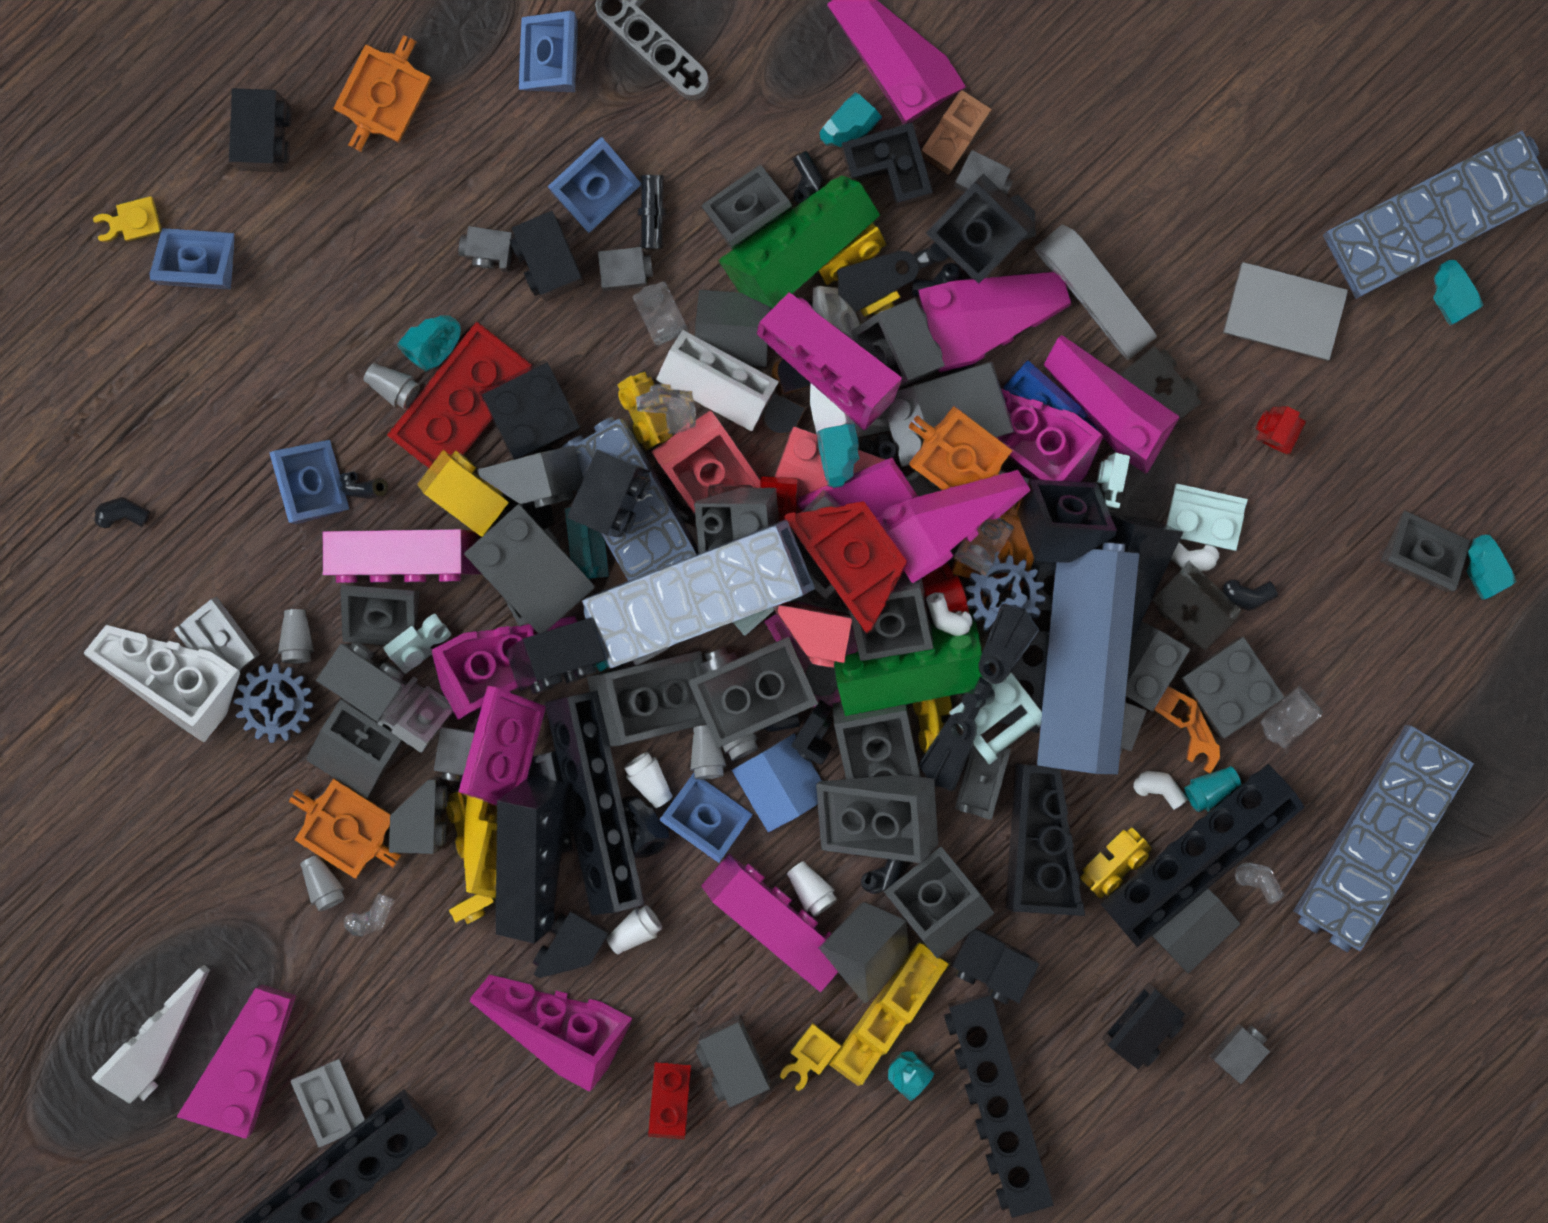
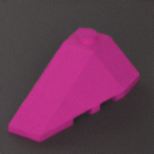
[1044,335,1180,474]
[997,389,1103,482]
[470,975,632,1092]

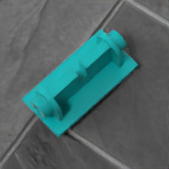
[565,508,609,579]

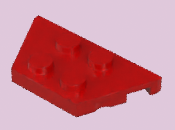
[783,501,908,634]

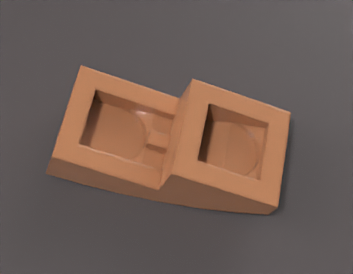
[921,90,991,175]

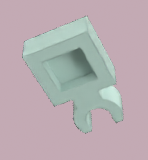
[383,614,451,674]

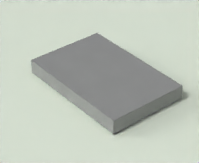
[1223,262,1348,361]

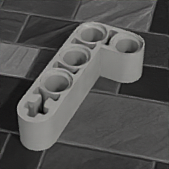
[595,0,709,101]
[1034,224,1157,360]

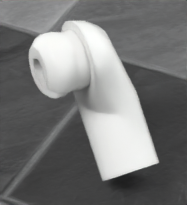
[1171,543,1219,573]
[926,593,973,636]
[1134,771,1188,810]

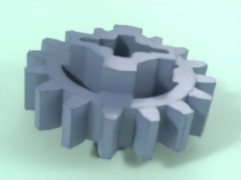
[965,555,1045,632]
[234,664,315,743]

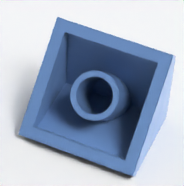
[519,11,578,92]
[548,137,641,233]
[150,228,234,290]
[269,440,349,524]
[732,734,822,832]
[660,773,753,863]

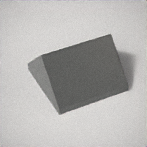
[701,164,792,250]
[695,290,771,367]
[1380,510,1470,592]
[340,585,420,645]
[1152,889,1240,974]
[819,902,909,1004]

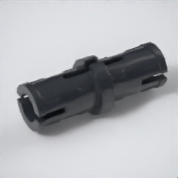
[638,175,667,249]

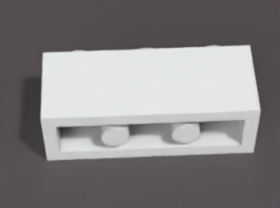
[656,330,779,431]

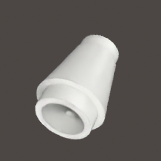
[624,752,673,808]
[787,861,837,917]
[606,905,662,955]

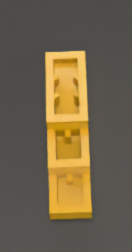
[464,795,497,899]
[829,943,949,1086]

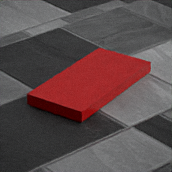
[387,321,532,468]

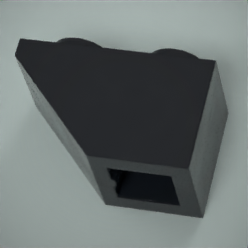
[532,909,610,978]

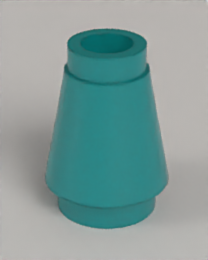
[1184,766,1241,812]

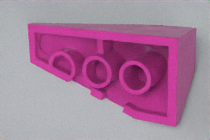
[827,0,966,125]
[918,272,1071,372]
[876,470,1031,583]
[431,616,577,720]

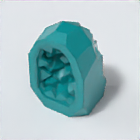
[819,92,882,147]
[1433,260,1484,326]
[397,315,461,372]
[817,424,860,488]
[1466,535,1517,600]
[888,1051,935,1101]

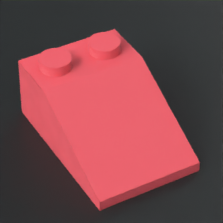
[651,410,760,514]

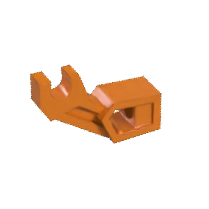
[1154,686,1220,774]

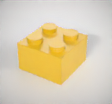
[417,450,509,537]

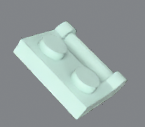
[949,673,1042,765]

